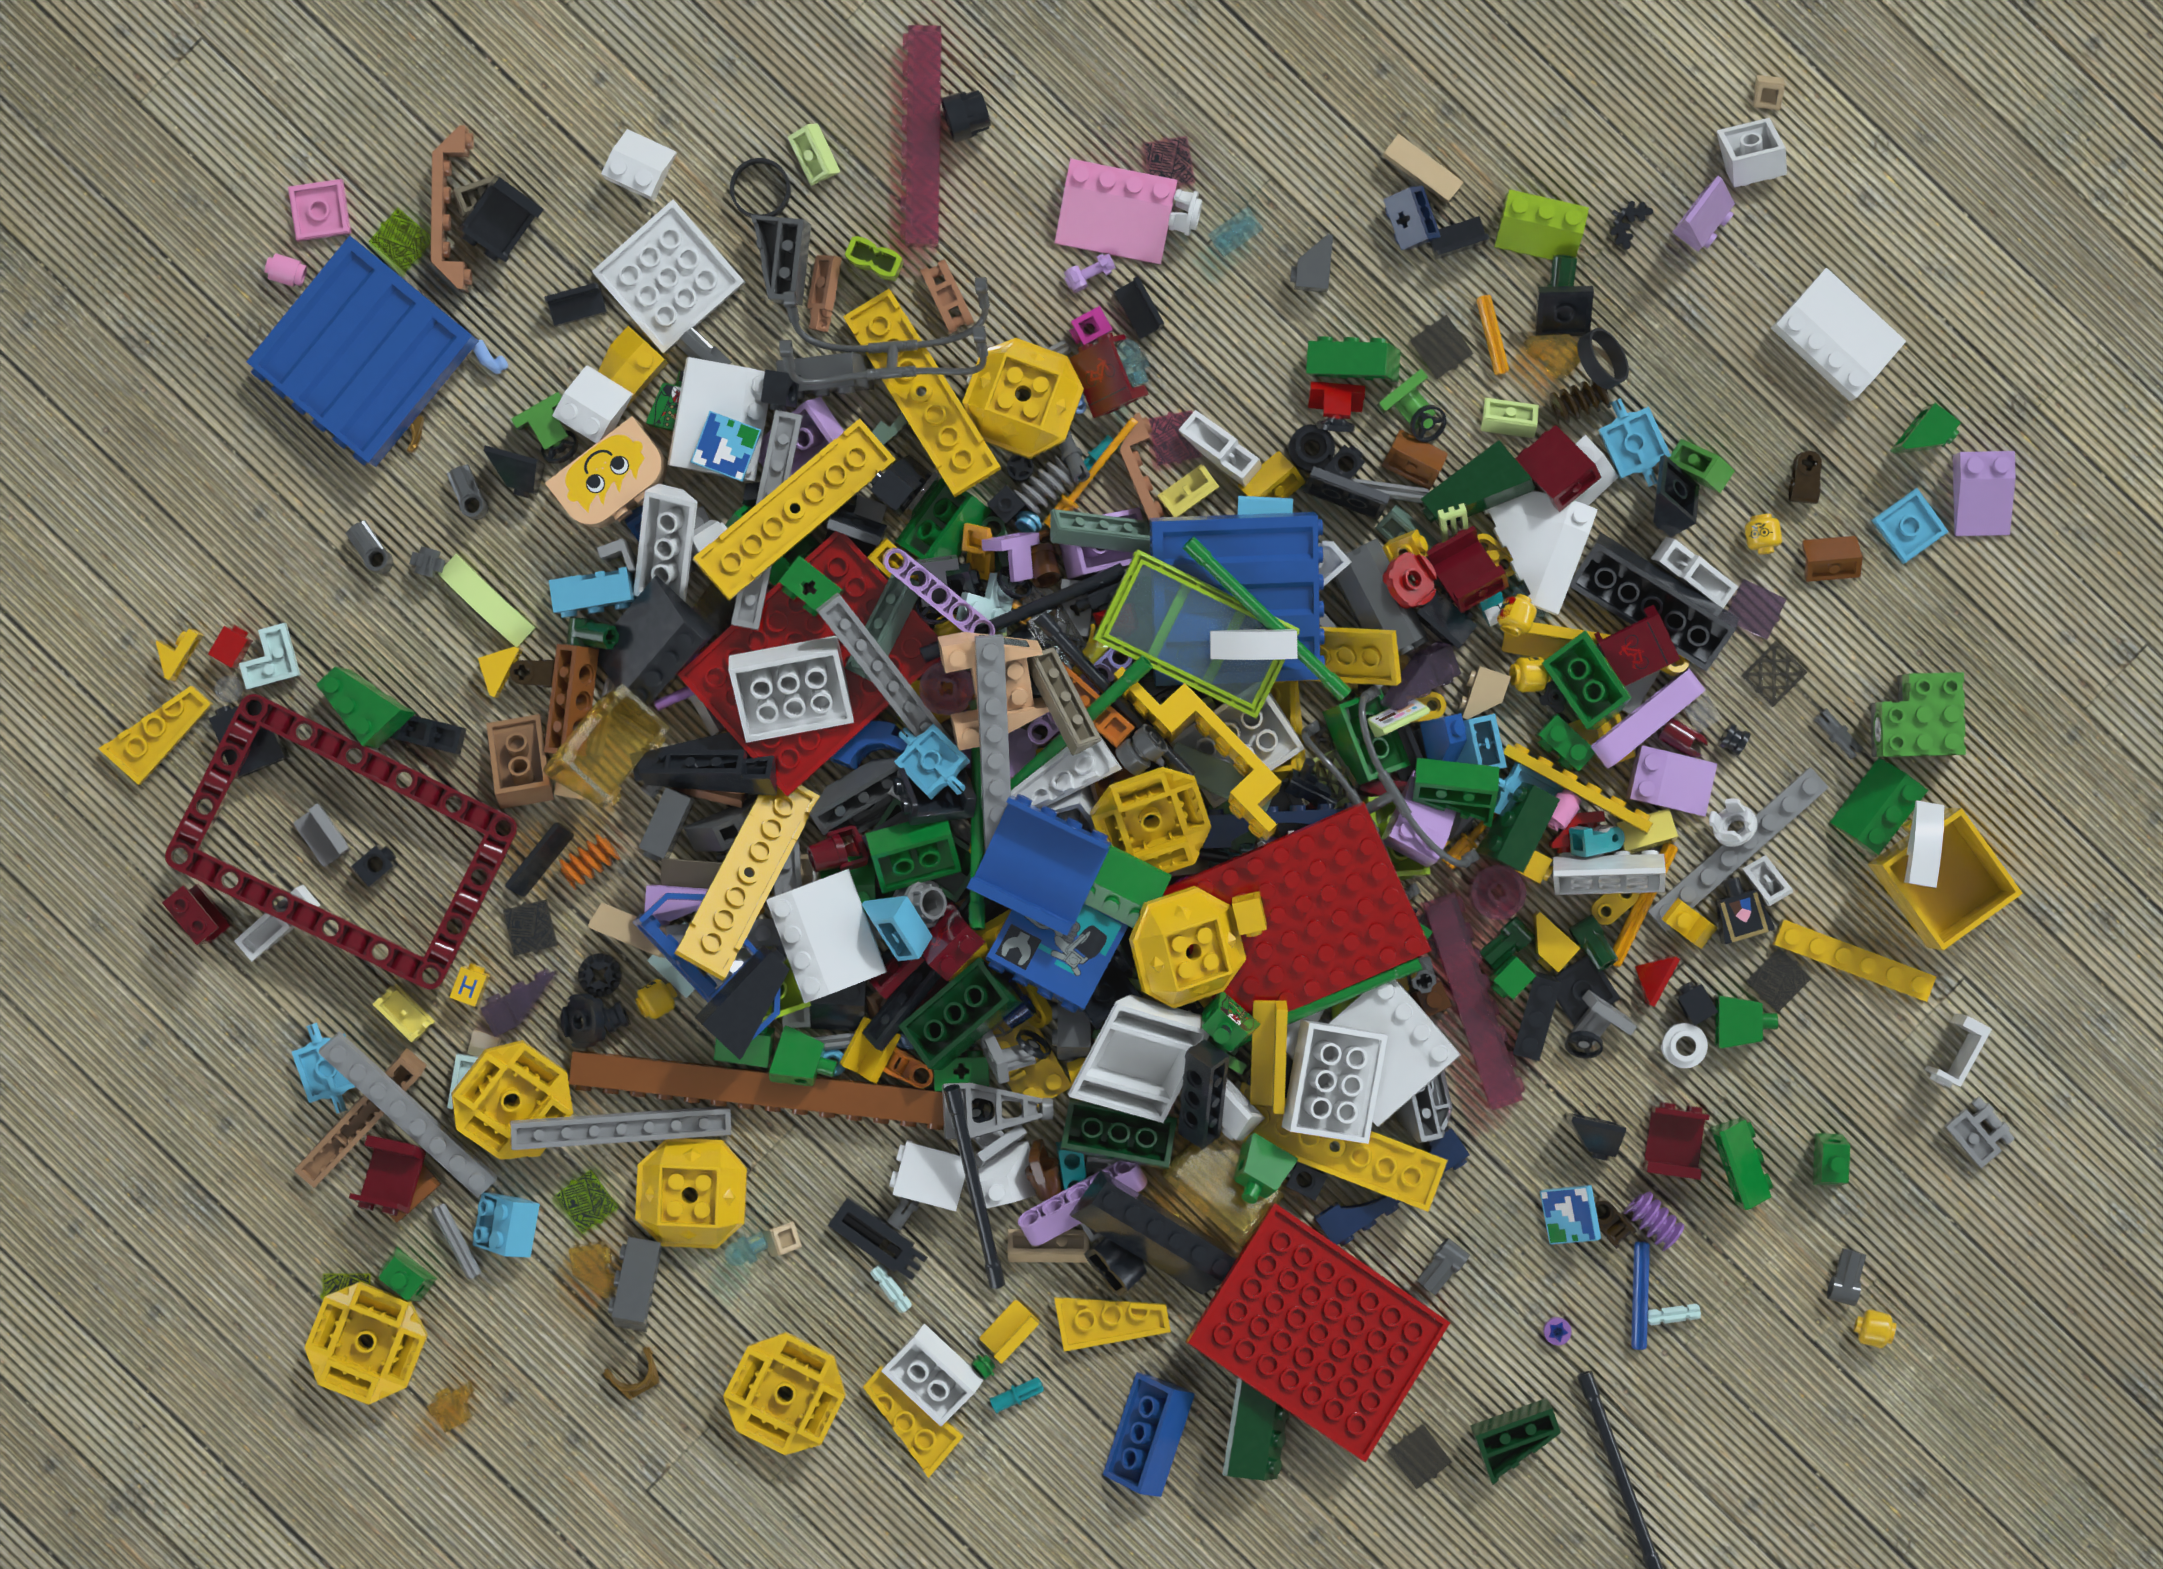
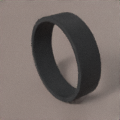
[730,158,791,219]
[1577,328,1629,389]

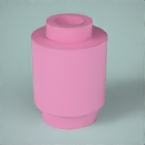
[264,253,307,287]
[1548,789,1582,831]

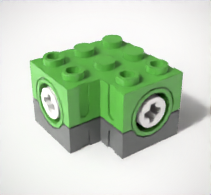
[1871,672,1966,757]

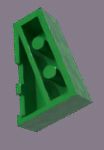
[1306,336,1401,382]
[316,666,416,749]
[1412,758,1499,828]

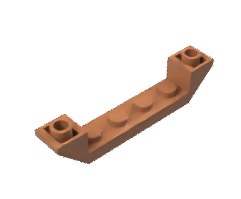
[431,125,474,293]
[1119,412,1164,524]

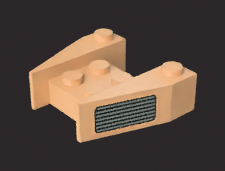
[937,632,1049,751]

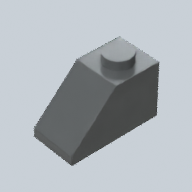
[1290,234,1333,293]

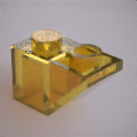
[1523,334,1581,380]
[569,1240,616,1298]

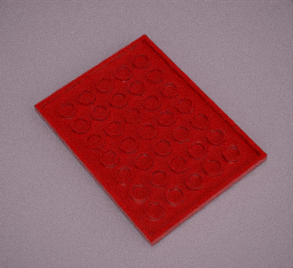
[677,531,941,797]
[1163,801,1431,1017]
[1185,1203,1450,1463]

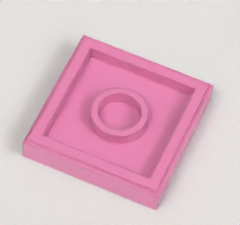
[288,179,351,242]

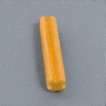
[1476,295,1509,375]

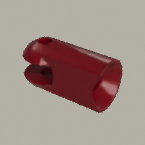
[1658,718,1708,758]

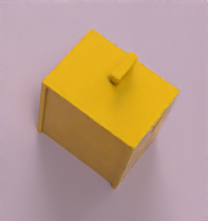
[1868,808,2023,951]

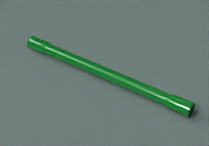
[1182,536,1351,701]
[1010,655,1153,790]
[969,747,985,930]
[1215,957,1423,1053]

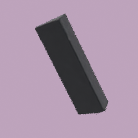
[505,822,574,897]

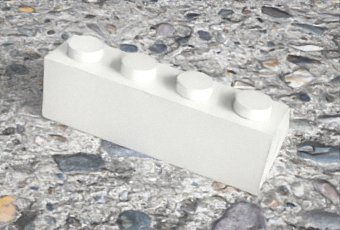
[633,484,697,602]

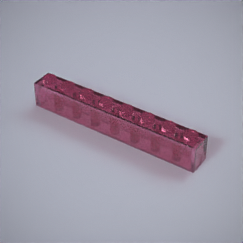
[900,25,942,248]
[1421,892,1526,1110]

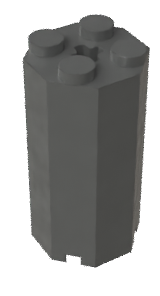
[1334,538,1429,656]

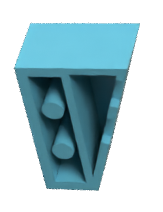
[549,567,637,618]

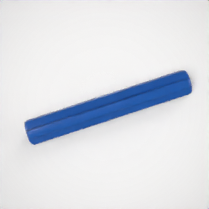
[1631,1241,1650,1350]

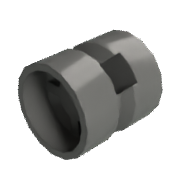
[1115,724,1168,776]

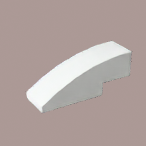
[1178,410,1262,487]
[1651,537,1738,608]
[1210,629,1297,660]
[1904,801,1944,888]
[234,885,320,962]

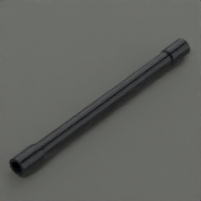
[919,563,1125,663]
[1033,611,1196,775]
[943,1084,1005,1289]
[1577,1370,1663,1569]

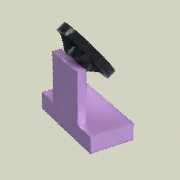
[982,532,1040,600]

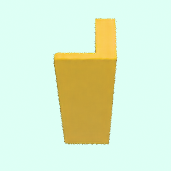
[1501,622,1610,659]
[1250,1000,1288,1114]

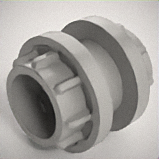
[892,880,947,928]

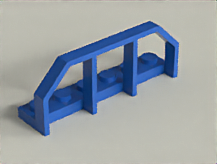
[633,893,780,1040]

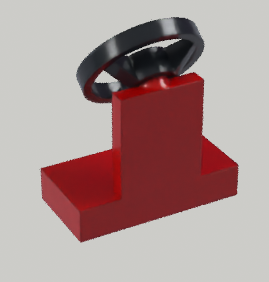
[1308,381,1365,432]

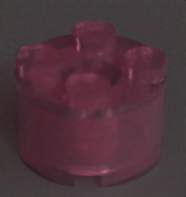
[919,658,975,715]
[1468,865,1526,920]

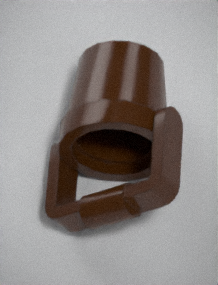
[1031,529,1062,588]
[1025,1139,1064,1202]

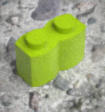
[845,236,904,281]

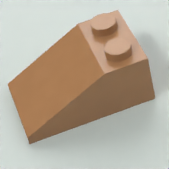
[486,714,555,809]

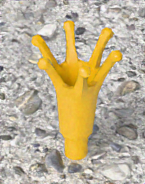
[1071,623,1122,677]

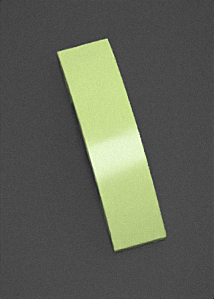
[438,554,536,647]

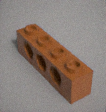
[544,644,599,757]

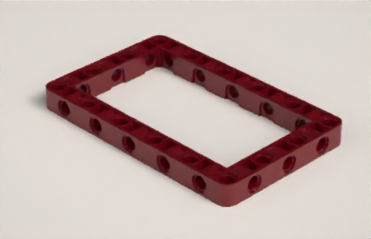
[165,694,518,989]

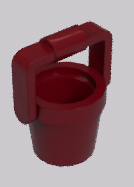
[807,826,869,873]

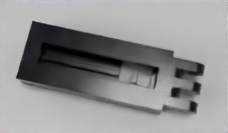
[828,1196,928,1280]

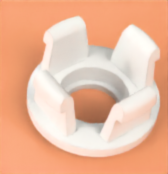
[1168,189,1202,236]
[1709,798,1757,847]
[1661,1023,1708,1068]

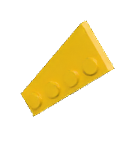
[98,686,213,785]
[1054,1297,1171,1352]
[863,1365,964,1478]

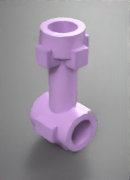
[1064,253,1116,293]

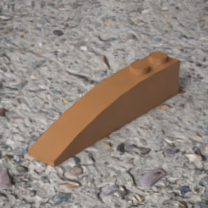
[294,1047,427,1188]

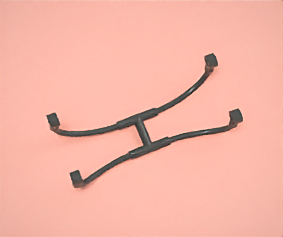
[779,277,990,386]
[1301,685,1480,900]

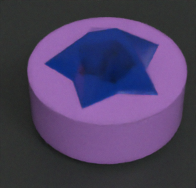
[1543,1317,1572,1345]

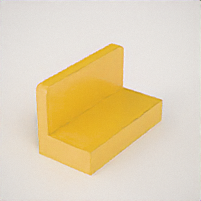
[1238,451,1306,498]
[840,1017,902,1084]
[980,1299,1039,1364]

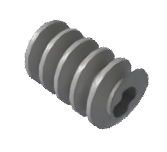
[1014,456,1074,514]

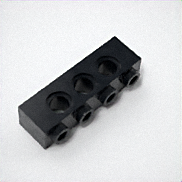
[1178,1039,1230,1150]

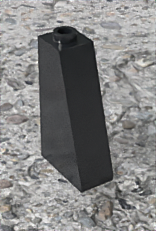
[695,945,790,1060]

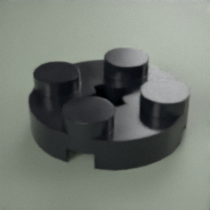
[560,993,606,1049]

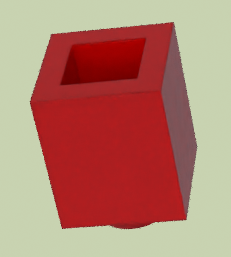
[208,624,253,669]

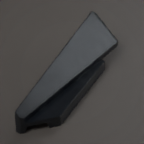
[639,750,777,796]

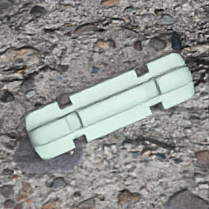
[870,1264,912,1313]
[1648,1304,1701,1326]

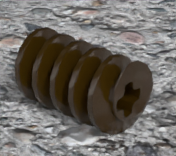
[1549,379,1611,424]

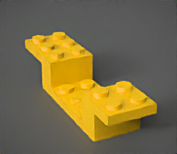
[1114,667,1282,841]

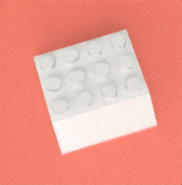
[1068,995,1209,1123]

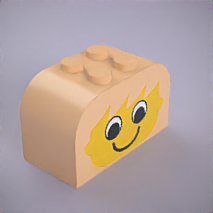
[545,416,667,528]

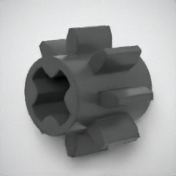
[409,546,445,578]

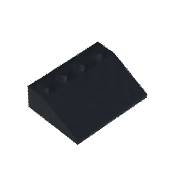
[595,575,717,714]

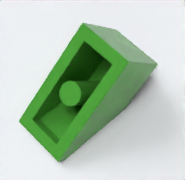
[1669,439,1735,493]

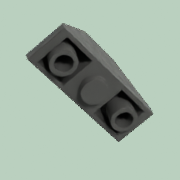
[684,795,758,852]

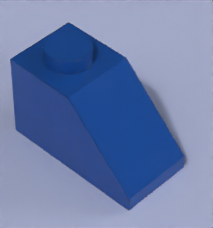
[1420,713,1467,762]

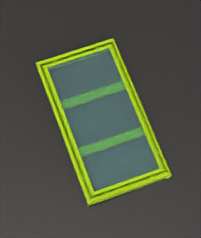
[1093,549,1300,719]

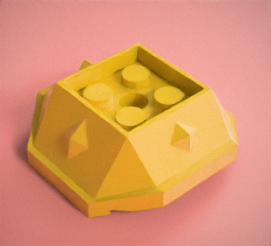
[962,338,1084,459]
[1090,767,1211,873]
[1129,886,1246,1009]
[451,1040,573,1160]
[635,1138,747,1249]
[304,1281,428,1405]
[723,1332,846,1455]

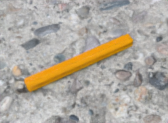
[1612,842,1678,967]

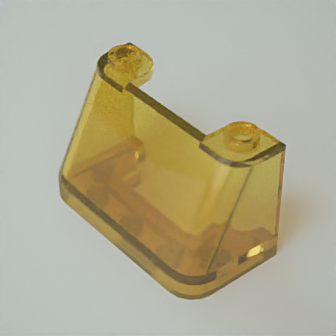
[542,683,670,808]
[1160,1131,1285,1247]

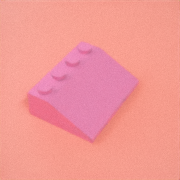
[1054,158,1178,265]

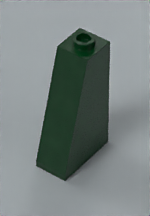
[1421,440,1535,527]

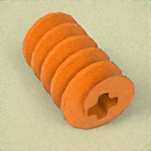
[559,834,621,890]

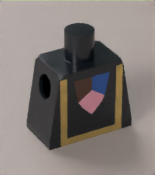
[1715,877,1775,944]

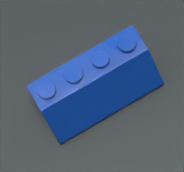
[1103,1372,1195,1497]

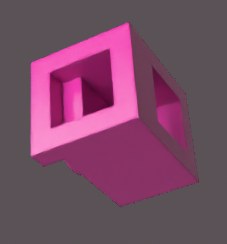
[1069,306,1113,345]

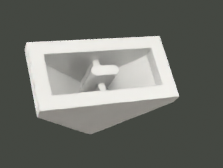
[1742,855,1793,906]

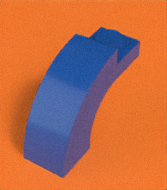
[830,721,908,770]

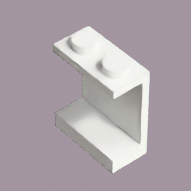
[1924,1013,1992,1088]
[889,1140,965,1211]

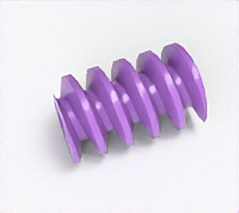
[1623,1192,1684,1251]

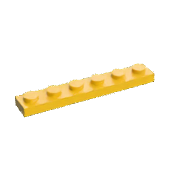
[1504,743,1653,834]
[1773,919,1937,1002]

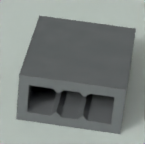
[638,787,696,861]

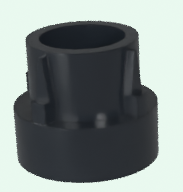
[941,90,991,143]
[1288,424,1335,472]

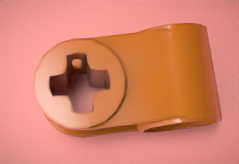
[883,1046,934,1088]

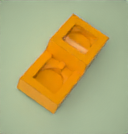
[962,523,995,580]

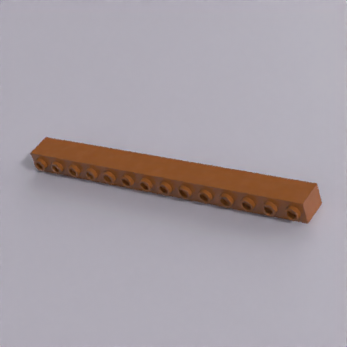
[569,1050,944,1130]

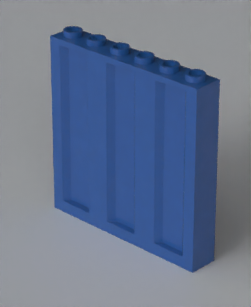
[246,235,479,467]
[1149,512,1325,686]

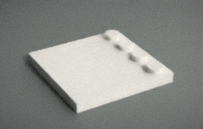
[592,200,746,354]
[1329,979,1461,1127]

